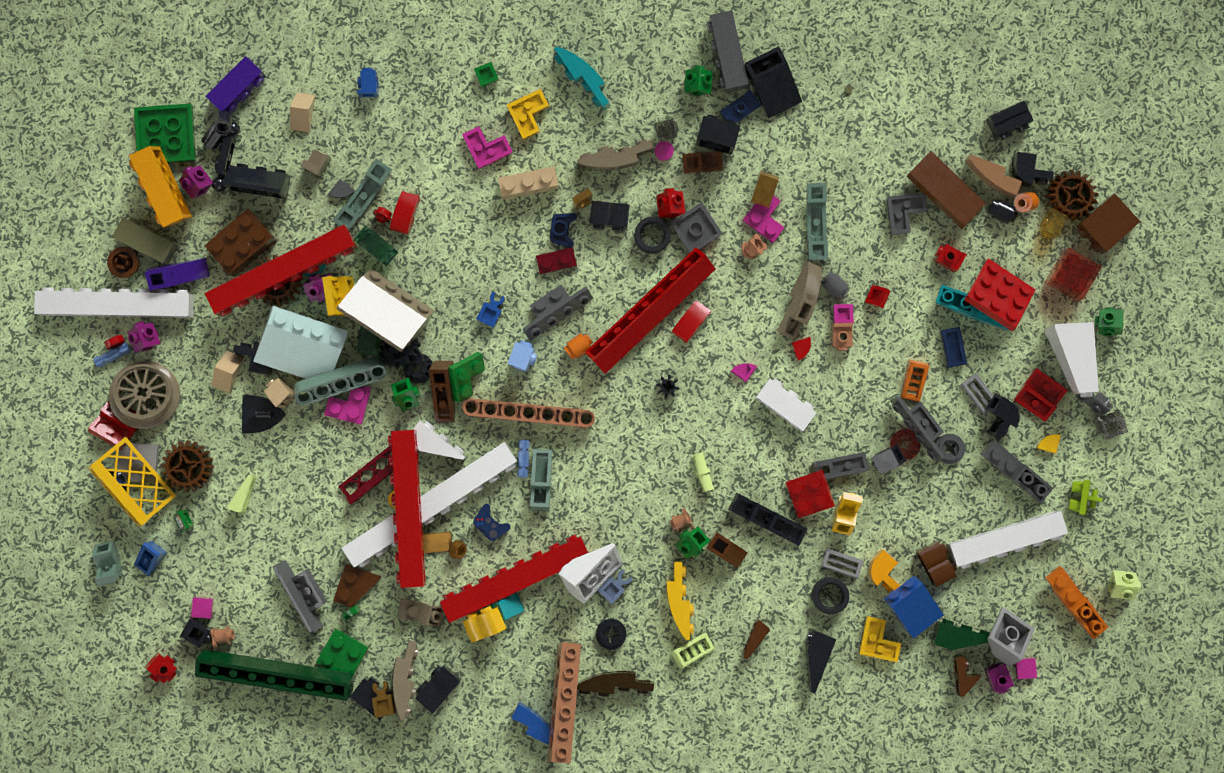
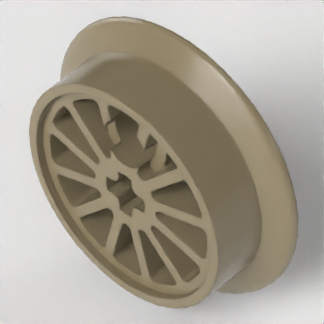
[109,361,180,429]

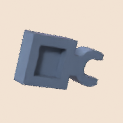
[598,569,632,604]

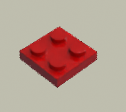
[785,470,835,518]

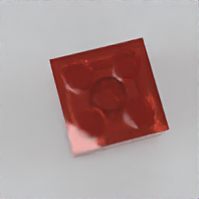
[1044,247,1102,302]

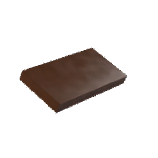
[906,151,986,229]

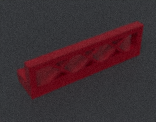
[338,446,393,505]

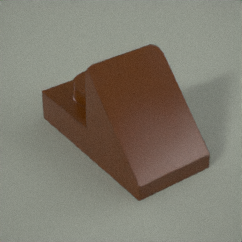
[953,655,982,697]

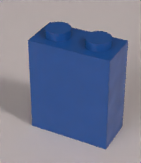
[884,575,944,639]

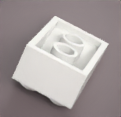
[559,543,623,604]

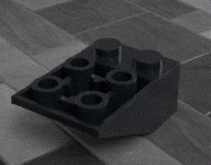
[744,46,802,119]

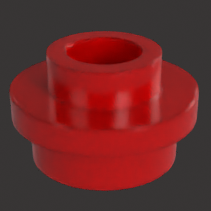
[373,207,392,224]

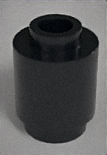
[988,199,1018,224]

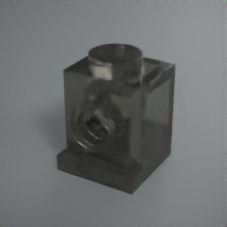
[654,117,679,142]
[1095,409,1128,439]

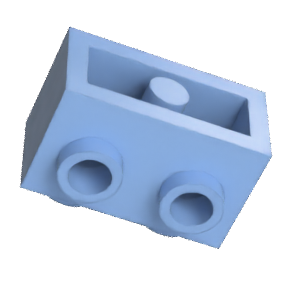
[507,340,537,373]

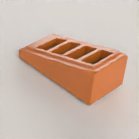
[901,359,929,402]

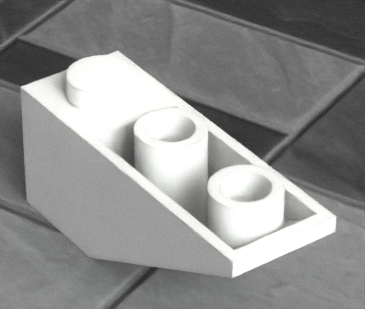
[413,421,466,460]

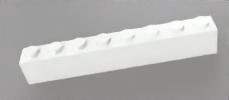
[34,288,194,318]

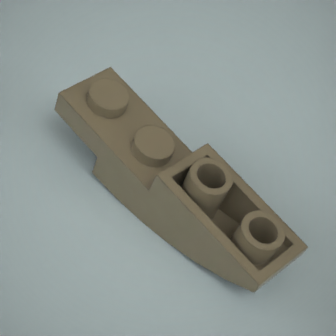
[577,140,654,171]
[777,261,822,340]
[392,640,419,723]

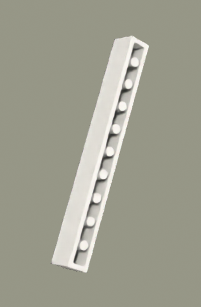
[342,442,518,568]

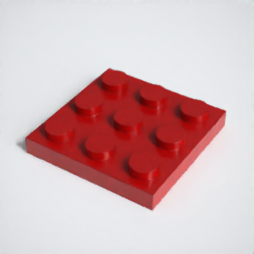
[964,258,1036,332]

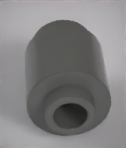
[821,271,849,299]

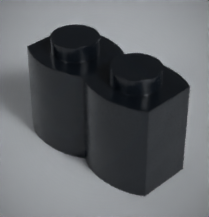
[589,201,630,232]

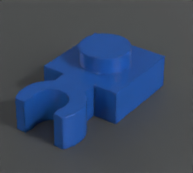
[476,292,505,328]

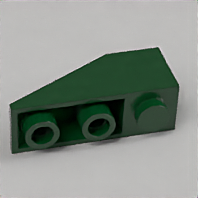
[931,619,990,650]

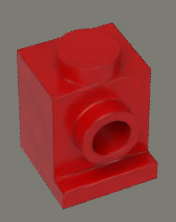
[934,243,967,273]

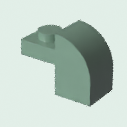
[92,540,122,586]

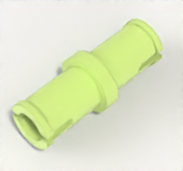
[692,452,714,492]

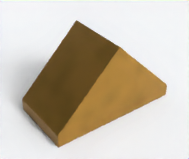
[751,171,779,208]

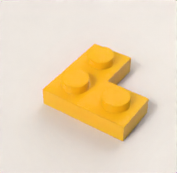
[507,89,549,140]
[859,616,901,662]

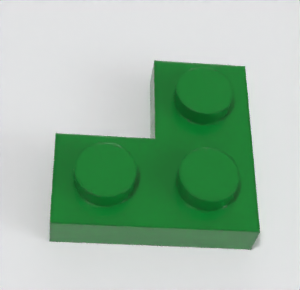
[448,352,485,403]

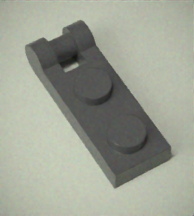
[812,452,869,479]

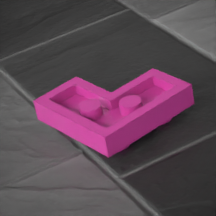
[462,126,513,169]
[742,196,785,243]
[324,386,372,425]

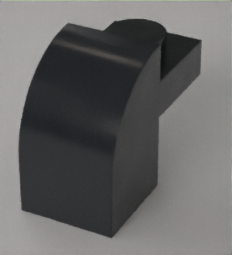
[1012,152,1054,187]
[232,341,272,376]
[985,393,1020,441]

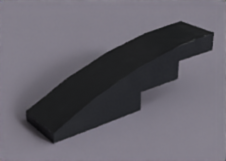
[728,492,808,546]

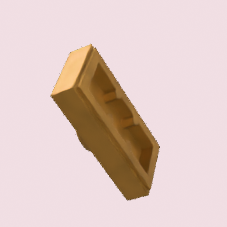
[572,189,593,210]

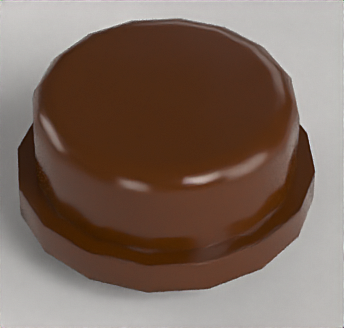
[107,247,140,278]

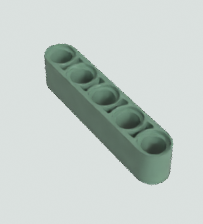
[293,356,387,405]

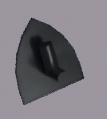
[242,395,286,433]

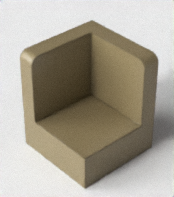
[301,150,331,178]

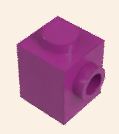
[984,662,1014,694]

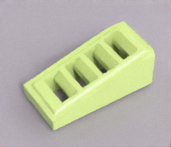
[227,475,257,513]
[671,632,715,669]

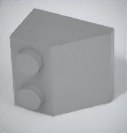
[988,607,1035,666]

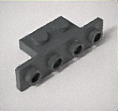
[523,285,593,340]
[890,396,945,462]
[273,560,328,634]

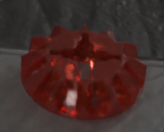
[890,429,921,460]

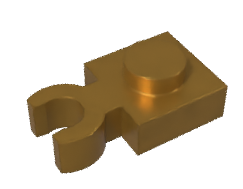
[372,681,396,718]

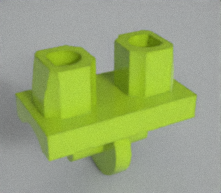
[1069,480,1103,515]

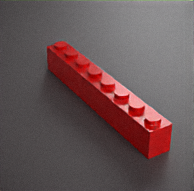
[204,224,357,317]
[585,247,716,374]
[388,430,426,588]
[440,534,589,623]

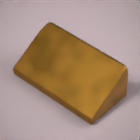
[423,531,452,553]

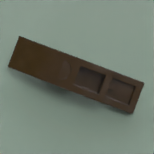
[577,670,654,697]

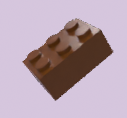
[204,208,277,277]

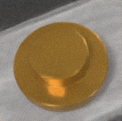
[449,540,467,559]

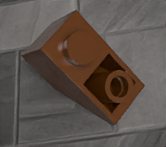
[705,531,748,569]

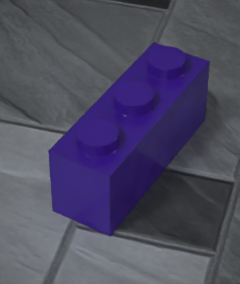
[205,56,265,114]

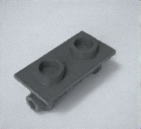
[1071,391,1112,416]

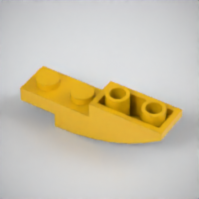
[666,561,694,640]

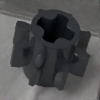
[656,375,680,399]

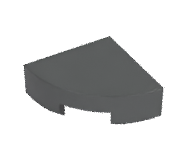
[328,179,355,198]

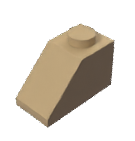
[264,378,295,408]

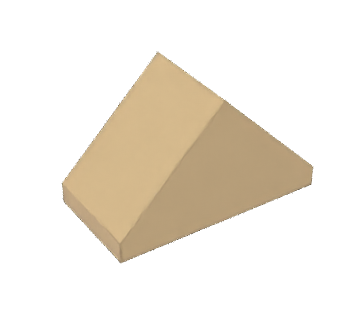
[290,93,316,133]
[212,351,245,393]

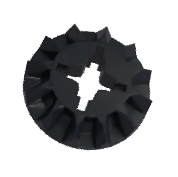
[403,353,433,383]
[596,618,627,650]

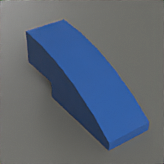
[512,702,550,745]

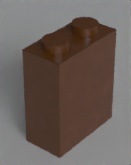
[1076,193,1141,254]

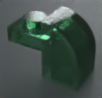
[354,225,398,267]

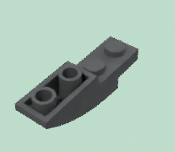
[980,439,1053,503]

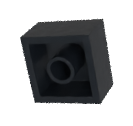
[695,115,740,155]

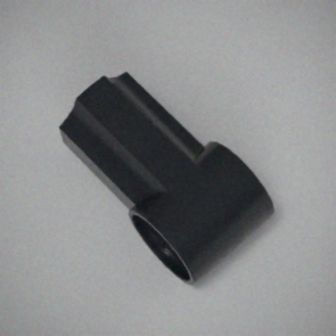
[201,111,233,149]

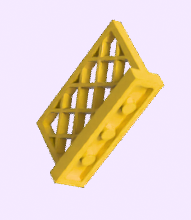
[87,437,176,527]

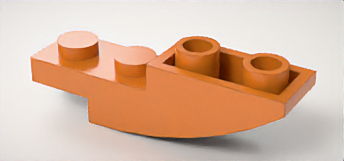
[1045,566,1109,639]

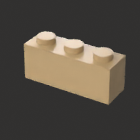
[498,167,559,200]

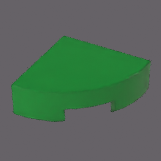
[341,605,360,621]

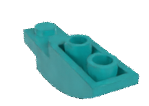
[553,46,609,110]
[935,285,1007,330]

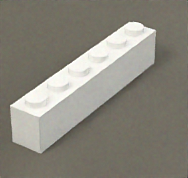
[947,511,1068,569]

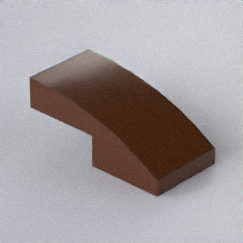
[682,151,724,174]

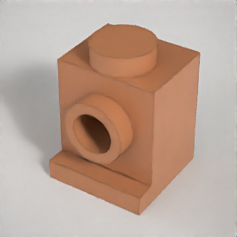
[831,323,853,351]

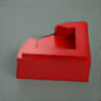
[791,337,811,361]

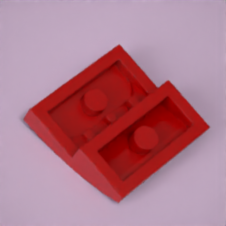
[1014,367,1068,422]
[88,401,141,451]

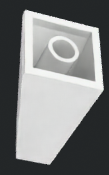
[1045,322,1099,397]

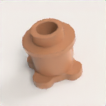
[741,234,767,260]
[670,508,694,533]
[211,626,235,648]

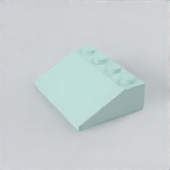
[253,306,348,379]

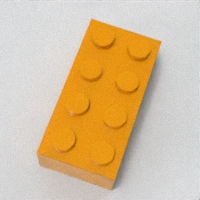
[128,146,193,227]

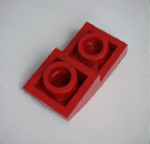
[390,191,420,235]
[671,300,711,343]

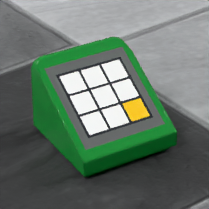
[173,510,194,532]

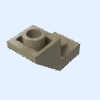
[396,598,444,627]

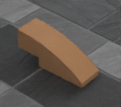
[965,155,1022,198]

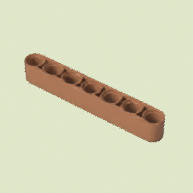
[462,399,595,428]

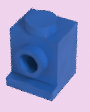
[357,68,379,98]

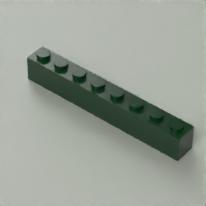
[195,649,355,701]

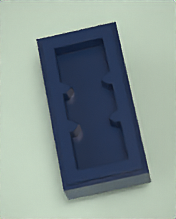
[719,90,761,123]
[940,327,967,368]

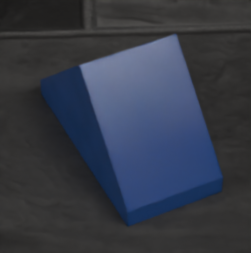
[134,541,167,576]

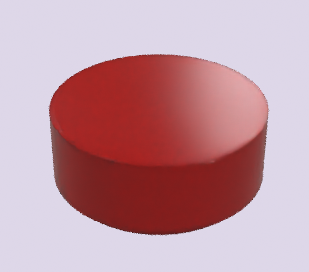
[104,335,125,350]

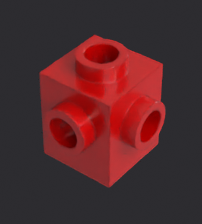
[656,188,686,218]
[144,652,177,683]

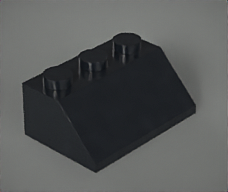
[222,163,291,199]

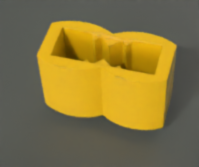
[462,606,507,643]

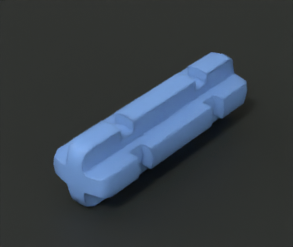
[93,343,131,368]
[517,440,530,478]

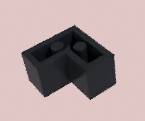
[415,664,462,714]

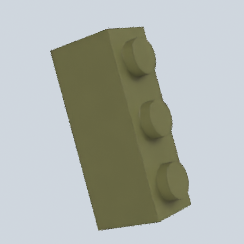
[112,217,178,265]

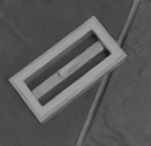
[960,373,993,415]
[821,548,863,579]

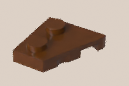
[333,564,381,607]

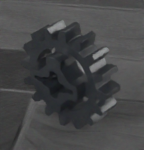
[379,337,421,370]

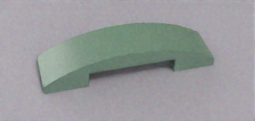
[333,158,392,231]
[806,183,828,260]

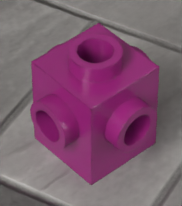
[179,165,213,199]
[303,273,332,302]
[127,321,161,353]

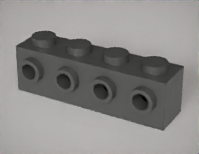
[706,10,749,93]

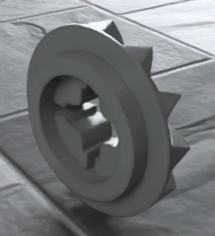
[935,433,965,464]

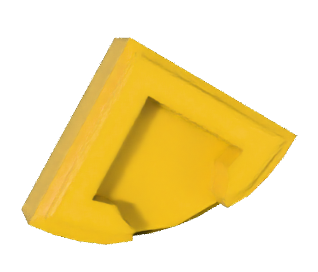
[1036,434,1061,454]

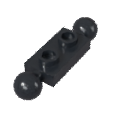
[212,122,240,192]

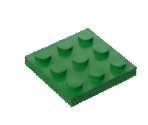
[134,103,196,163]

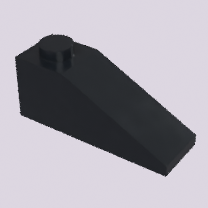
[804,629,837,694]

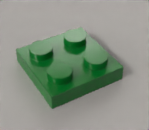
[316,628,369,673]

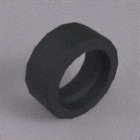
[634,216,671,254]
[811,577,849,614]

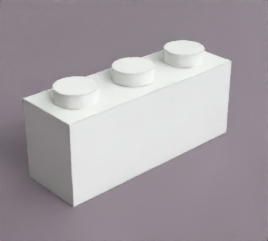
[755,378,816,432]

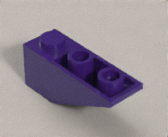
[145,257,210,291]

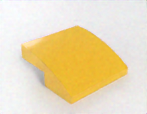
[322,276,354,316]

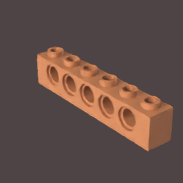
[547,642,581,764]

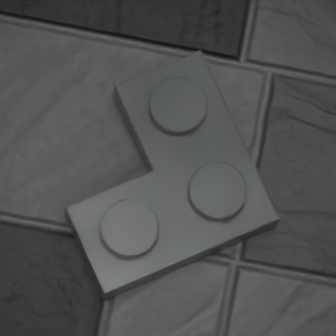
[886,193,927,235]

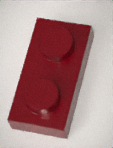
[536,247,577,275]

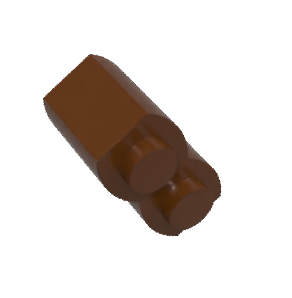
[916,541,957,587]

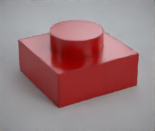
[865,285,891,308]

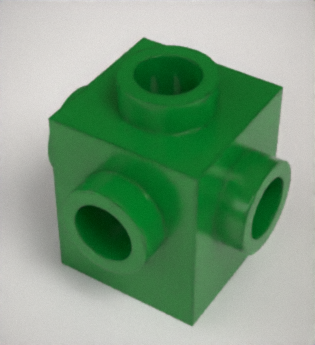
[684,65,712,96]
[1095,307,1124,337]
[391,378,421,413]
[675,526,710,560]

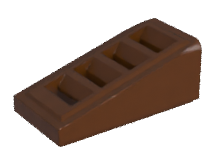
[742,619,770,660]

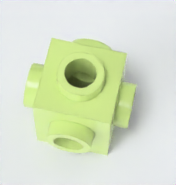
[1108,570,1141,600]

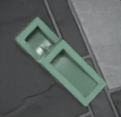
[530,449,552,512]

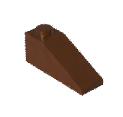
[429,361,455,423]

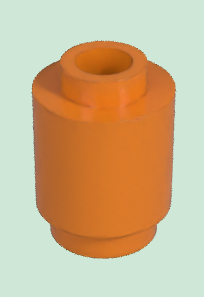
[1014,192,1039,212]
[564,333,593,360]

